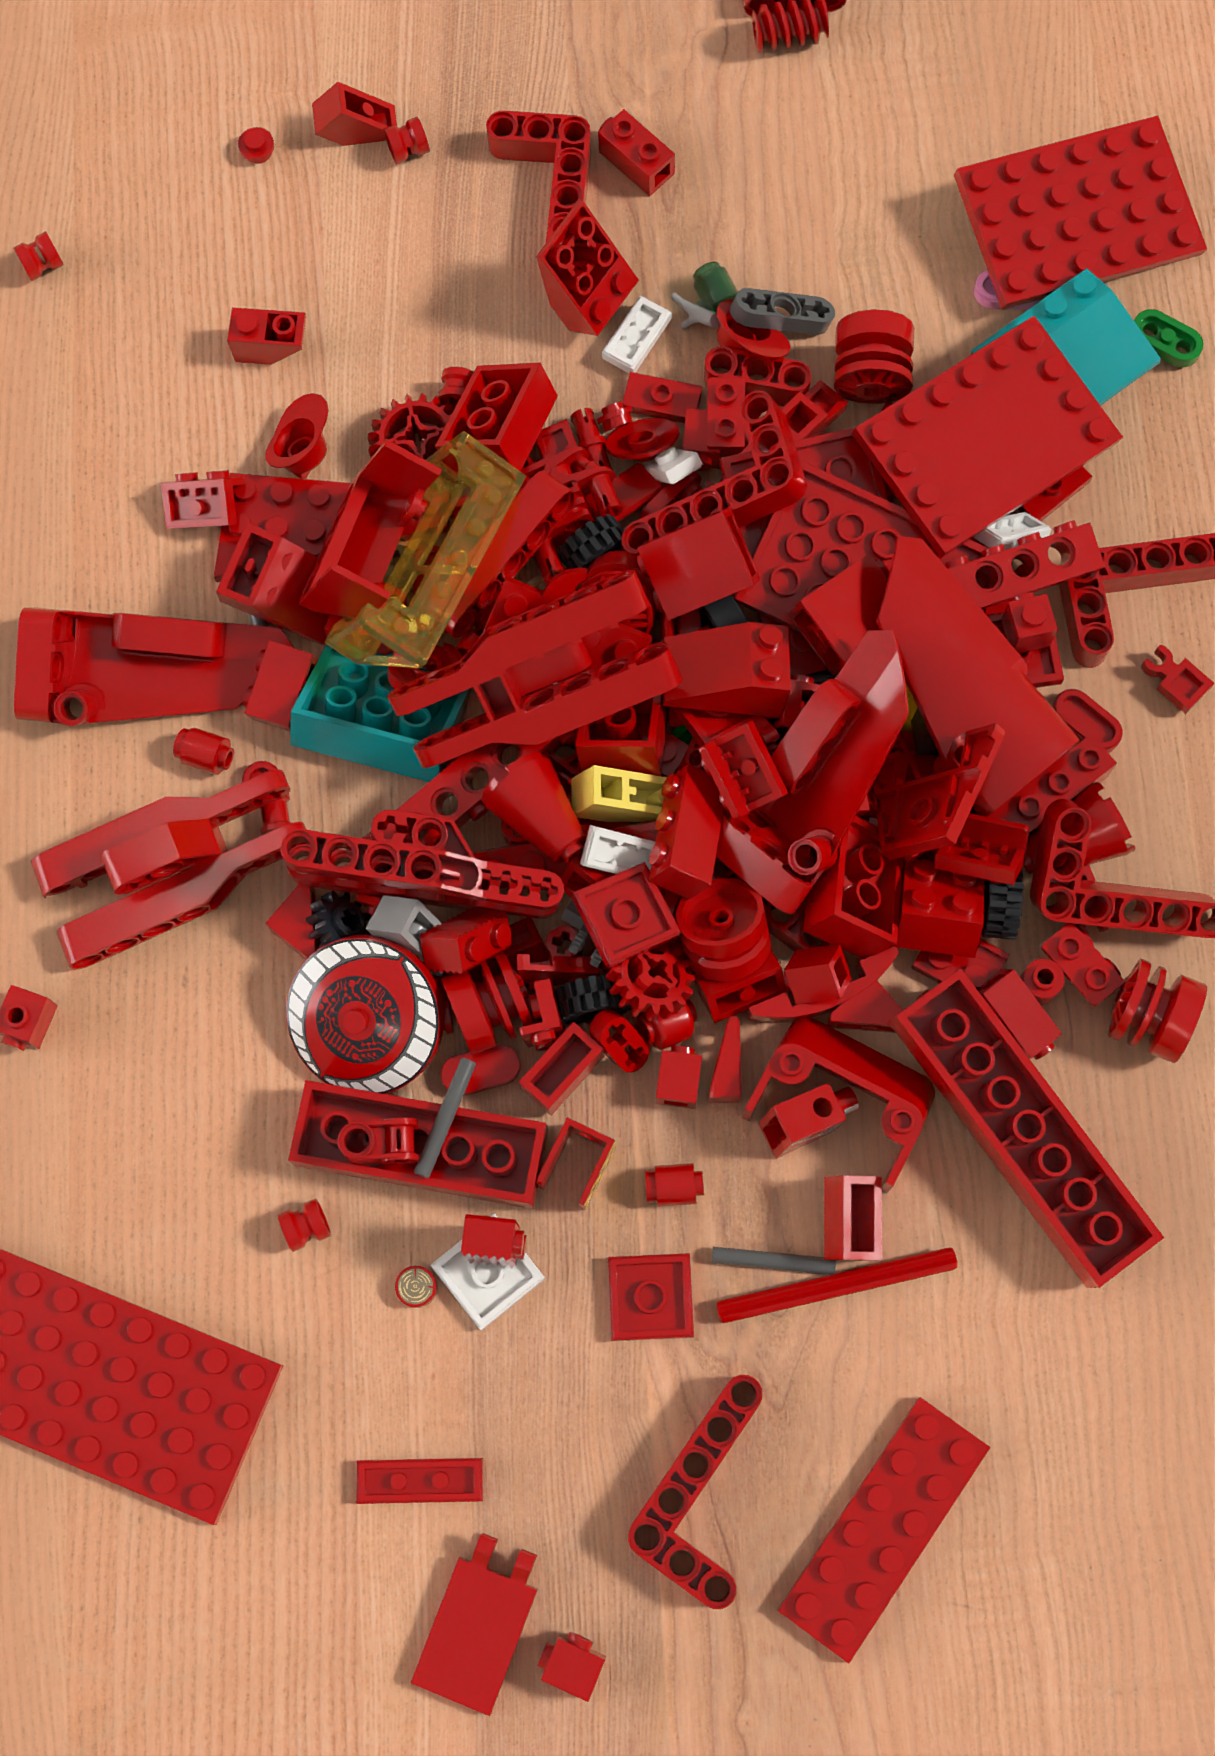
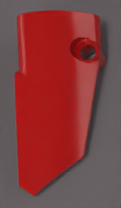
[876,536,1080,817]
[14,607,294,726]
[716,630,909,914]

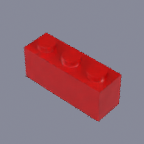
[648,764,724,899]

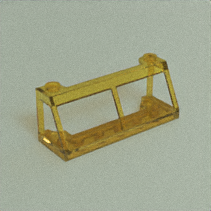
[324,431,526,668]

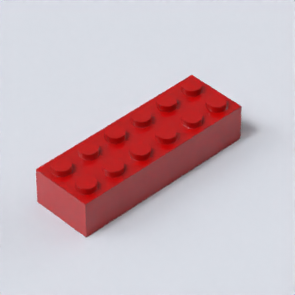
[288,1080,548,1209]

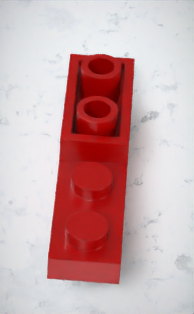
[720,380,848,482]

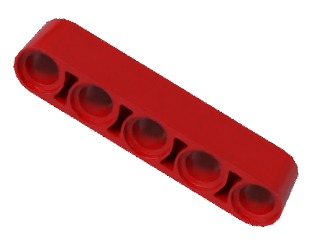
[425,470,576,639]

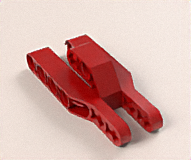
[387,570,683,768]
[31,770,308,970]
[280,810,564,919]

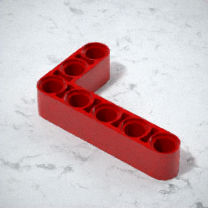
[486,111,591,242]
[621,390,807,555]
[1059,533,1215,668]
[1030,799,1215,938]
[628,1375,762,1610]

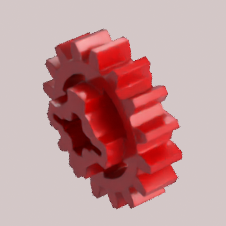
[606,942,695,1021]

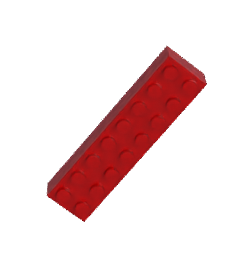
[888,968,1165,1288]

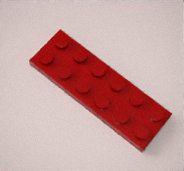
[777,1397,991,1664]

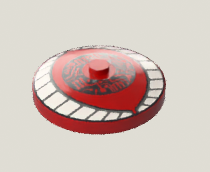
[286,935,444,1094]

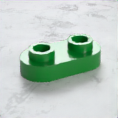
[1134,309,1204,367]

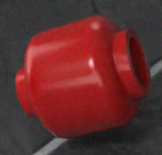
[635,999,697,1050]

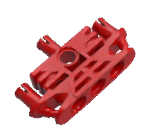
[443,447,623,583]

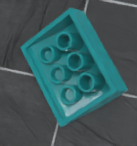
[971,268,1161,406]
[290,642,473,782]

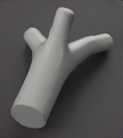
[670,293,720,330]

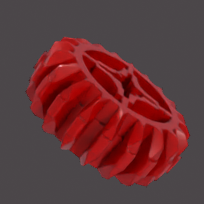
[367,393,454,490]

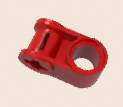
[337,1117,419,1164]

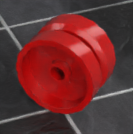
[675,877,772,982]

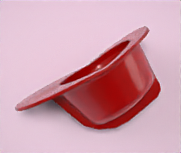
[716,299,791,359]
[265,393,329,479]

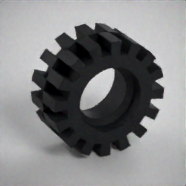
[558,515,624,570]
[981,869,1024,940]
[555,974,632,1024]

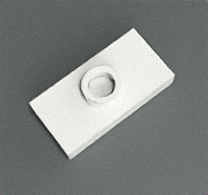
[602,295,672,374]
[644,447,703,484]
[973,512,1052,550]
[580,825,655,874]

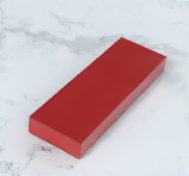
[356,1458,483,1504]

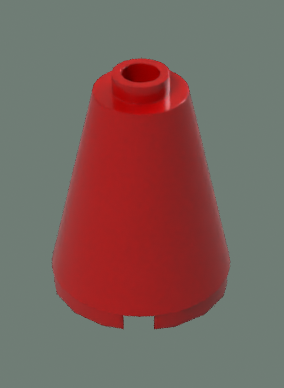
[482,752,587,864]
[1023,781,1136,875]

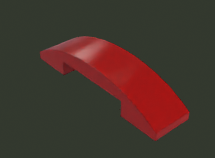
[746,946,899,1023]

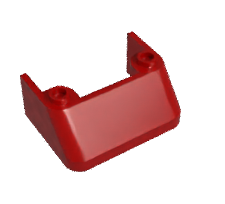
[299,439,442,620]
[742,1017,935,1194]

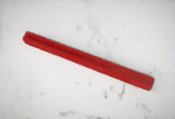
[716,1247,958,1323]

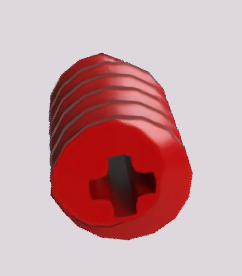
[752,0,829,53]

